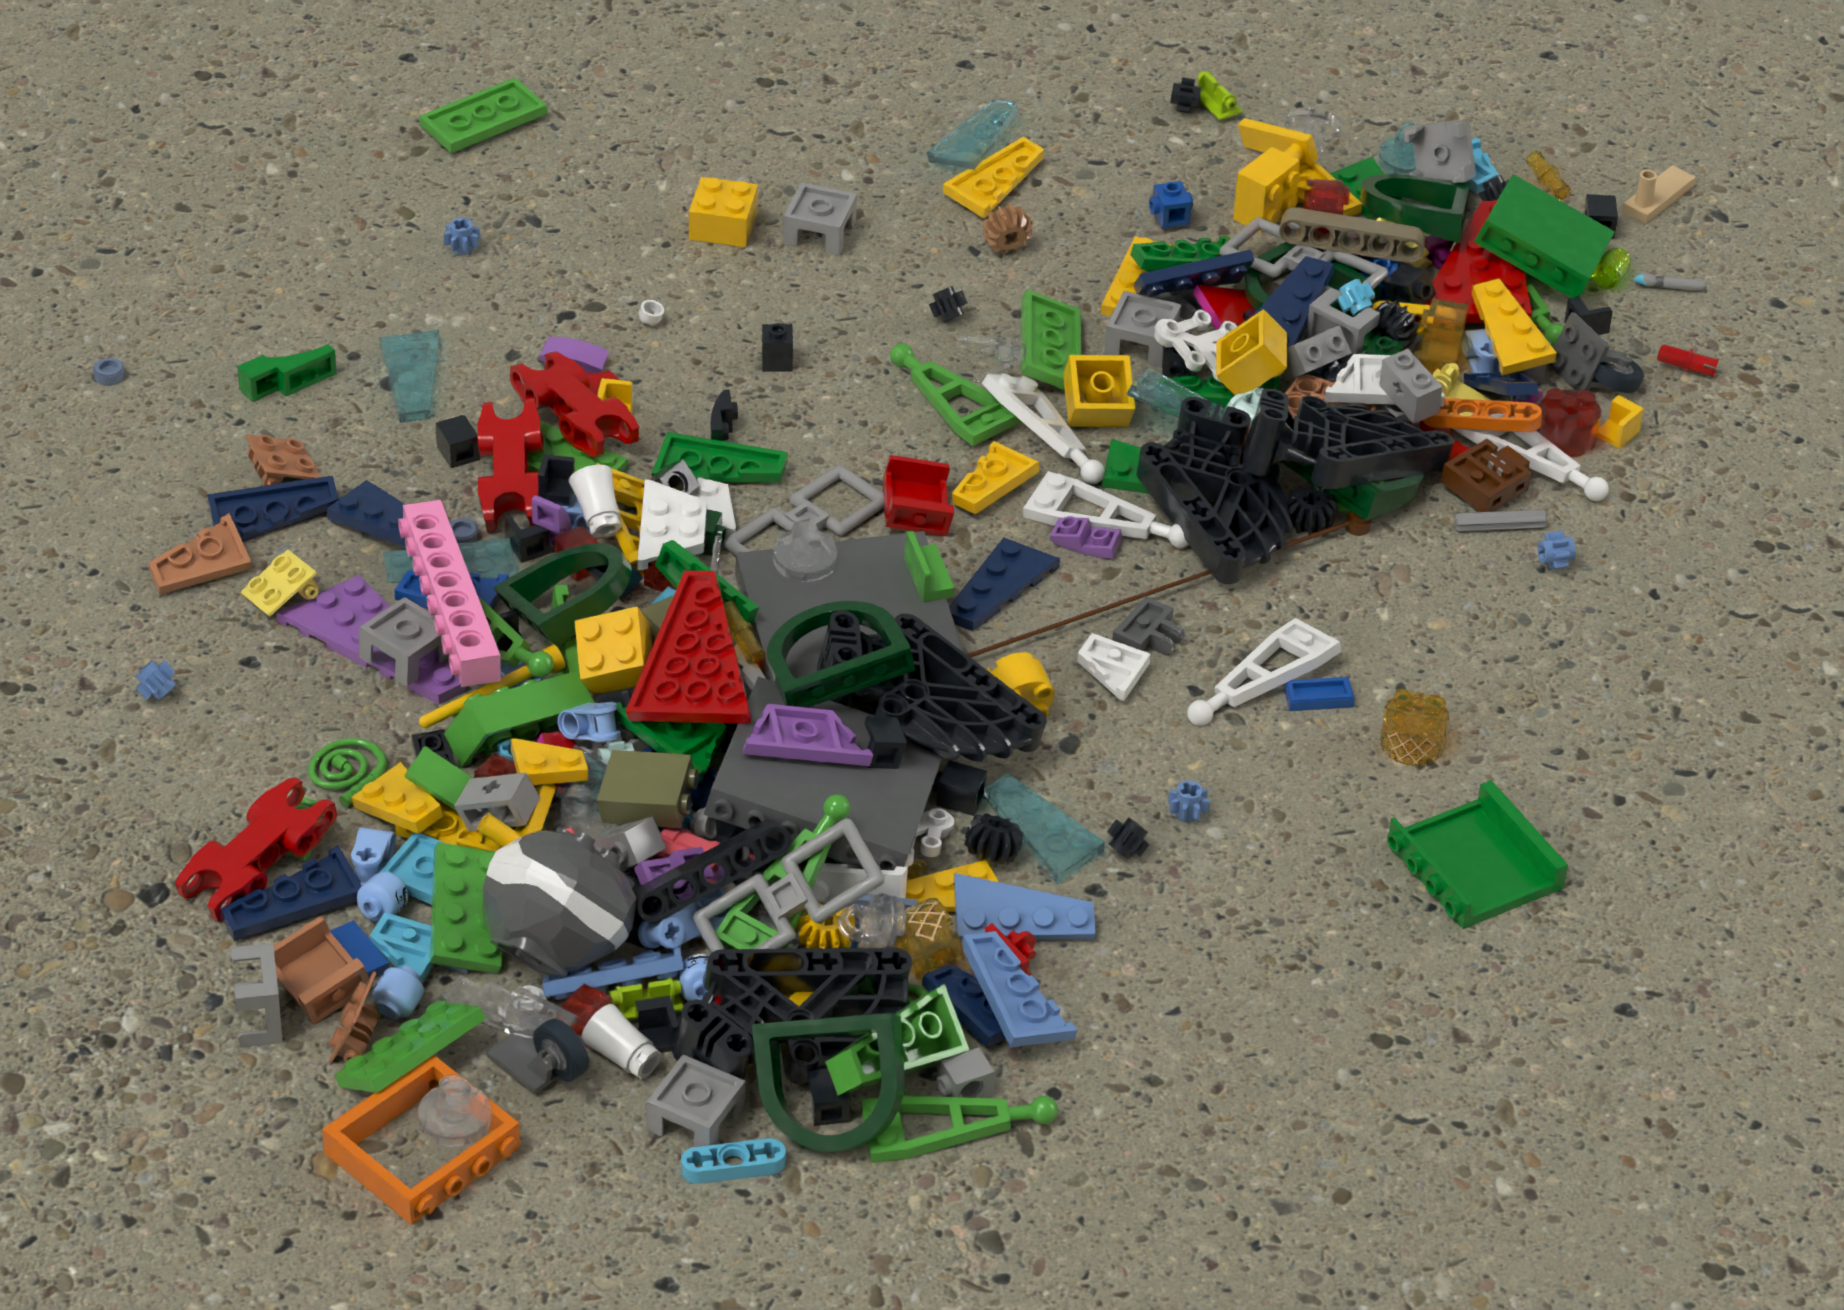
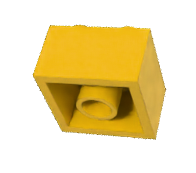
[1233,147,1300,233]
[689,177,758,247]
[1216,309,1287,395]
[1063,355,1135,427]
[575,606,652,695]

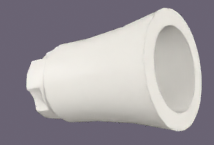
[569,465,622,538]
[582,1004,662,1079]

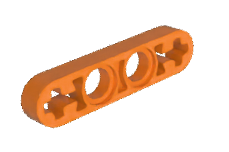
[1423,398,1542,432]

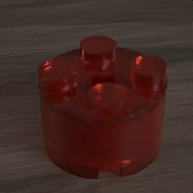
[1303,179,1350,235]
[1536,388,1601,457]

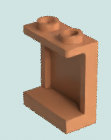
[274,916,372,1025]

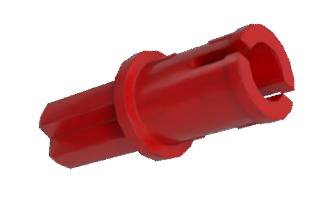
[1657,344,1719,378]

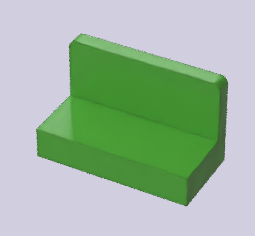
[904,531,955,602]
[405,746,473,811]

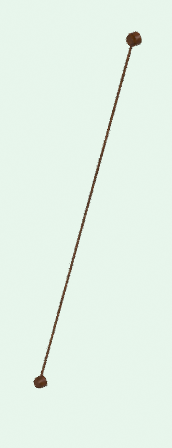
[510,511,1372,830]

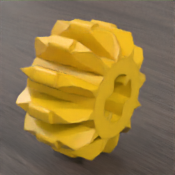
[797,902,857,948]

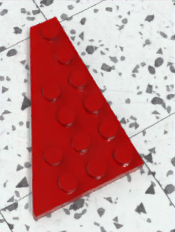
[1414,200,1532,323]
[625,571,752,724]

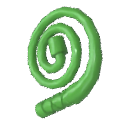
[308,738,388,807]

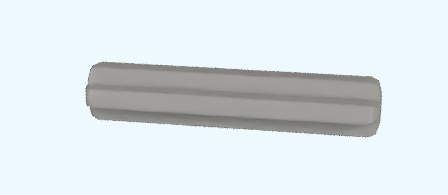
[1454,509,1547,532]

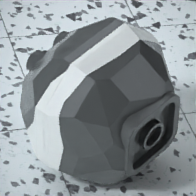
[482,827,636,978]

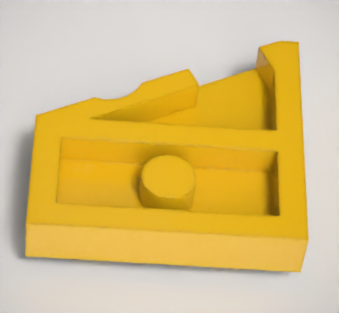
[511,739,588,785]

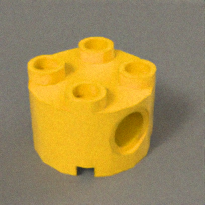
[986,652,1055,717]

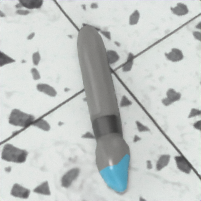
[1634,273,1707,291]

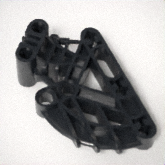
[1243,389,1455,489]
[1136,397,1293,585]
[817,611,1047,762]
[672,948,912,1085]

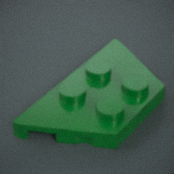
[614,702,726,783]

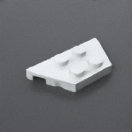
[1325,354,1445,407]
[638,479,707,570]

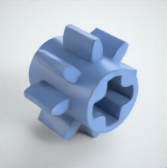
[444,218,480,255]
[1537,530,1576,570]
[135,659,176,700]
[1168,781,1210,822]

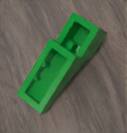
[237,344,337,402]

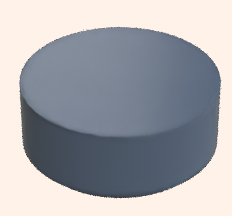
[93,358,125,386]
[450,518,478,548]

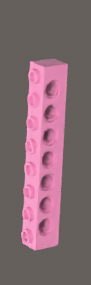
[398,500,501,687]

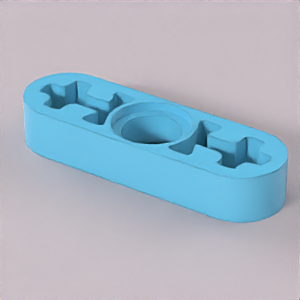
[681,1138,786,1184]

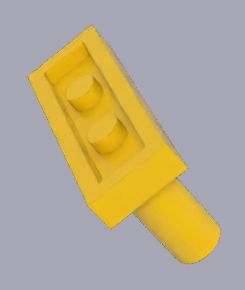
[1238,118,1318,165]
[477,784,557,847]

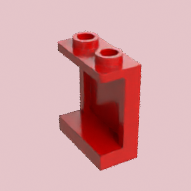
[882,455,954,537]

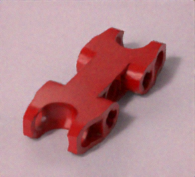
[510,351,639,457]
[478,398,544,532]
[175,777,338,922]

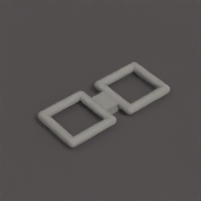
[1219,217,1388,304]
[723,465,884,556]
[693,818,885,953]

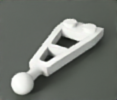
[982,373,1105,484]
[1456,414,1609,501]
[1023,471,1189,548]
[1187,618,1341,726]

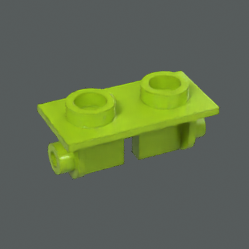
[1197,71,1243,121]
[607,978,683,1021]

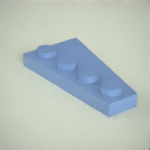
[954,873,1095,942]
[960,931,1078,1048]
[542,945,684,1000]

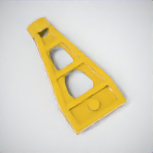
[596,463,652,576]

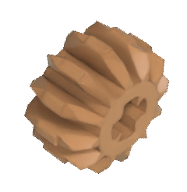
[983,204,1033,254]

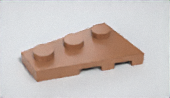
[149,513,251,595]

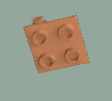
[245,434,321,486]
[328,971,379,1063]

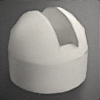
[639,300,664,326]

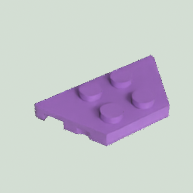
[743,704,873,766]

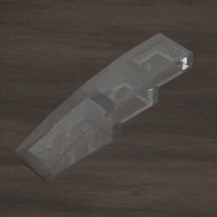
[440,975,577,1038]

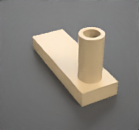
[1622,165,1696,224]

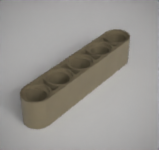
[1279,208,1425,263]

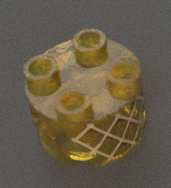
[1380,689,1449,766]
[889,897,963,980]

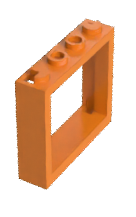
[322,1055,520,1225]

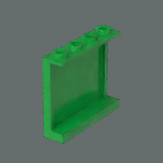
[1474,174,1614,298]
[1387,780,1568,929]

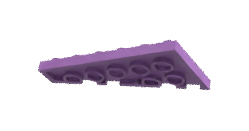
[276,575,466,704]

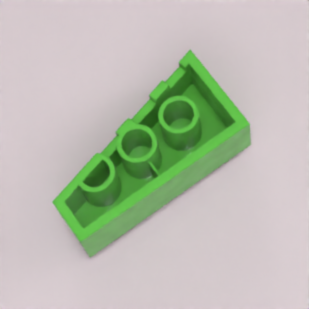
[444,671,594,767]
[826,984,970,1095]

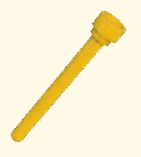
[419,644,565,728]

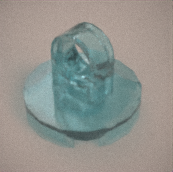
[1379,121,1416,175]

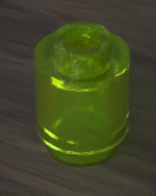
[1592,248,1631,289]

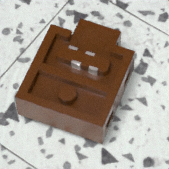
[1441,439,1532,512]

